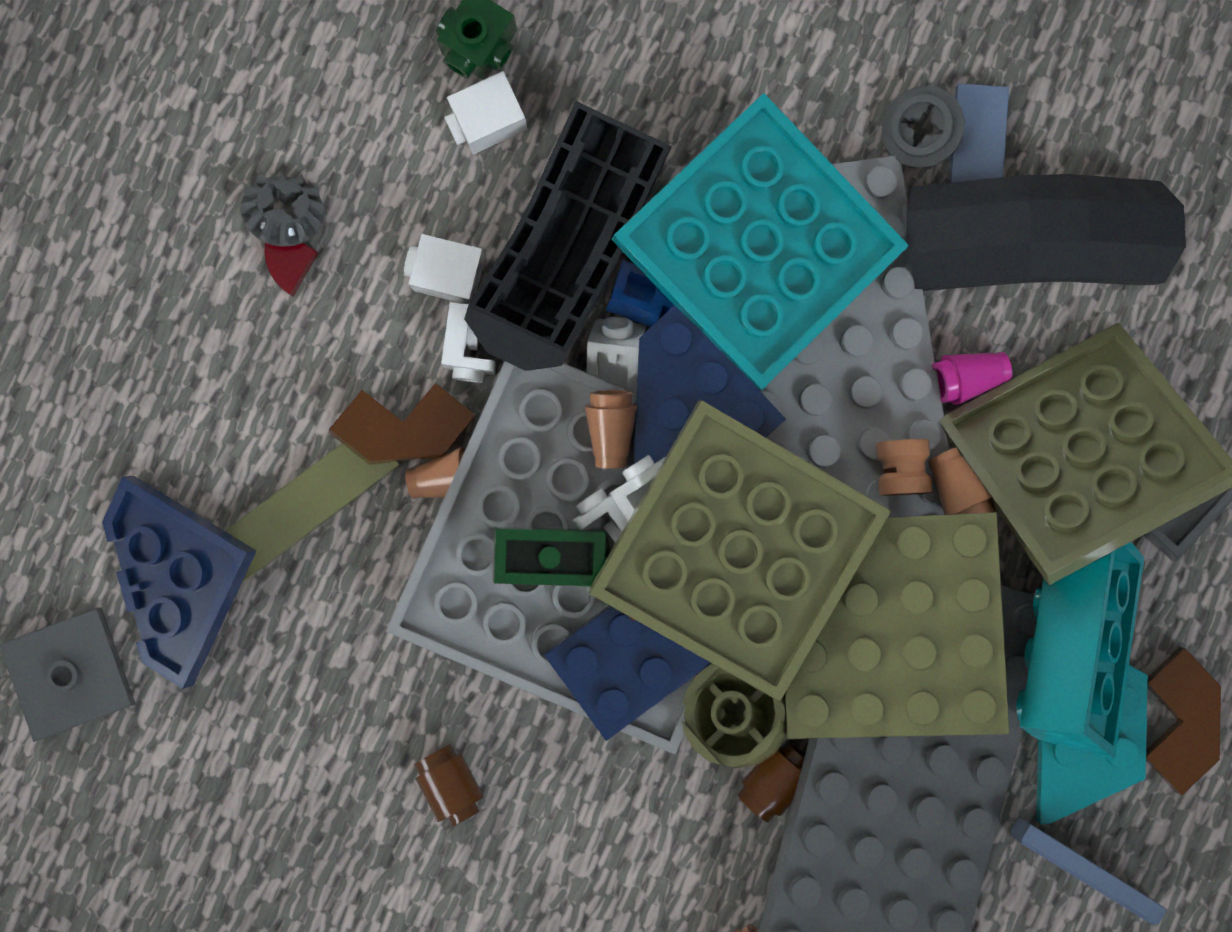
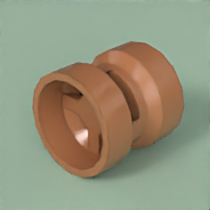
[876,439,932,496]

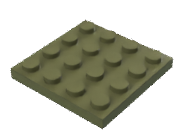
[939,322,1232,585]
[588,400,891,701]
[785,512,1009,739]

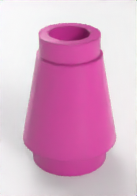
[932,351,1012,405]

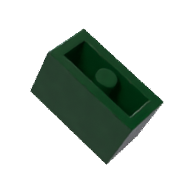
[492,526,606,586]

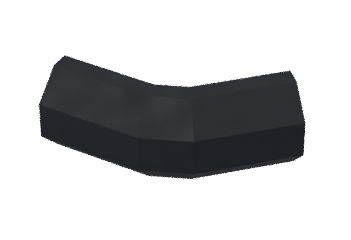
[464,101,672,371]
[907,174,1186,291]

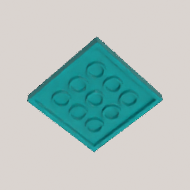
[611,93,909,391]

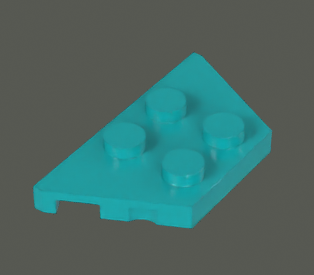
[1036,665,1148,825]

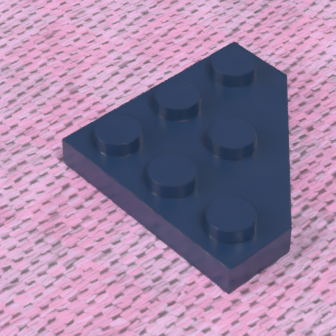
[634,305,786,464]
[102,476,256,689]

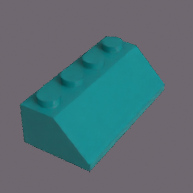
[1016,542,1145,759]

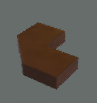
[329,383,475,465]
[1146,647,1221,796]

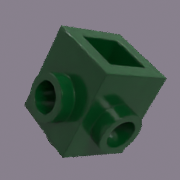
[436,0,517,80]

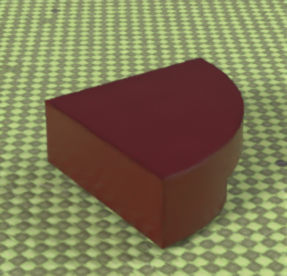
[264,242,318,297]

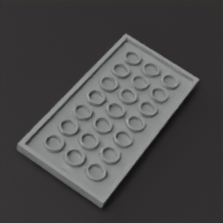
[761,156,950,518]

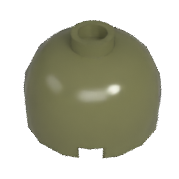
[682,664,787,768]

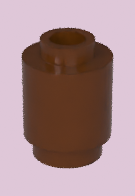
[737,743,805,823]
[414,744,484,827]

